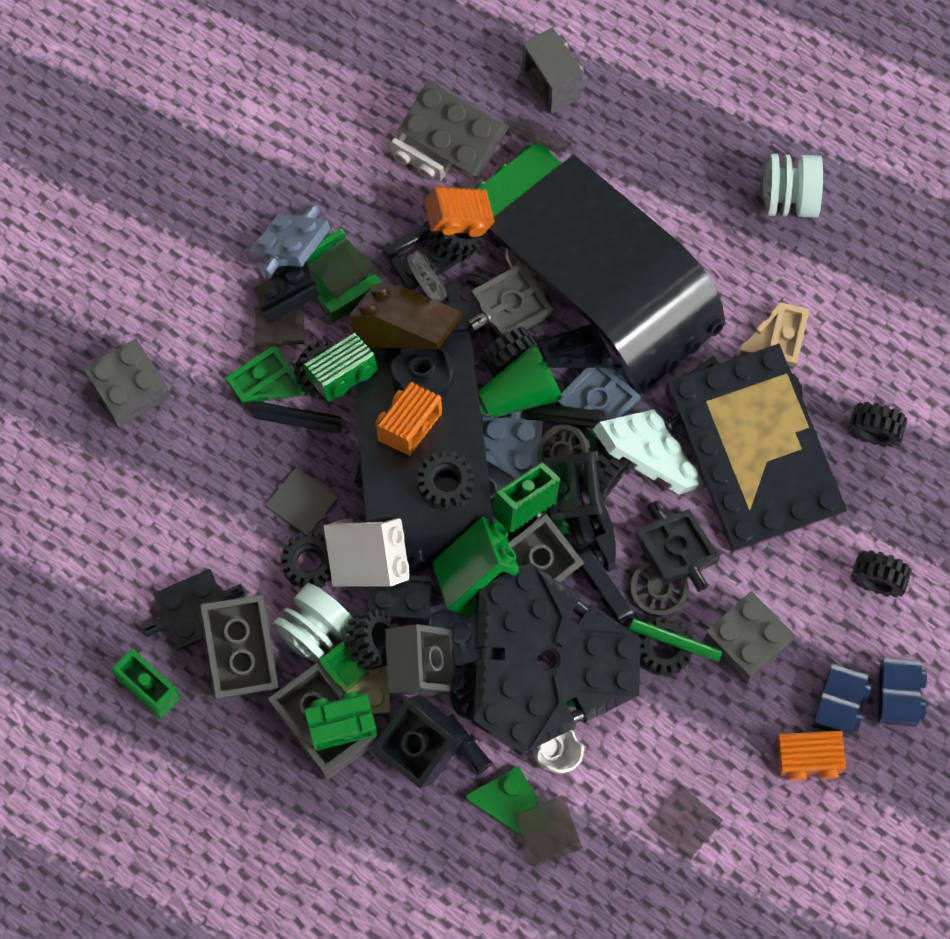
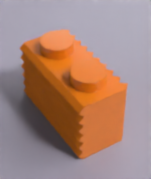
[424,186,495,237]
[375,382,442,456]
[776,731,846,782]

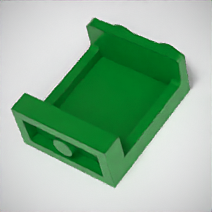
[307,229,381,324]
[432,517,519,618]

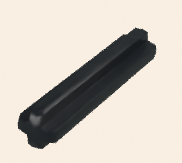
[253,402,343,434]
[523,404,607,428]

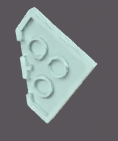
[593,409,704,494]

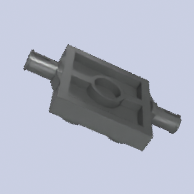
[466,263,554,338]

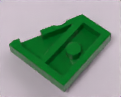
[225,345,308,404]
[466,766,551,838]

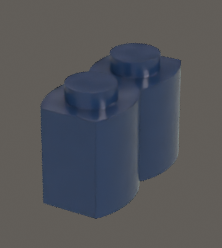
[878,658,927,727]
[812,663,872,738]

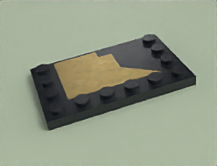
[666,343,847,553]

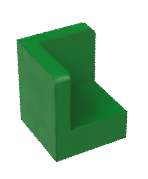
[319,641,370,693]

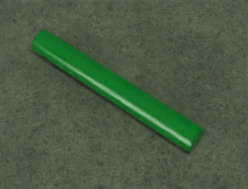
[630,619,723,663]

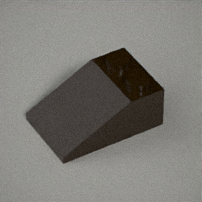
[349,283,462,349]

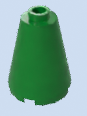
[478,345,563,419]

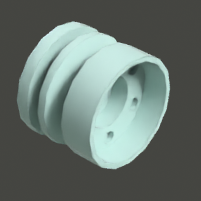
[763,154,823,218]
[272,583,353,664]

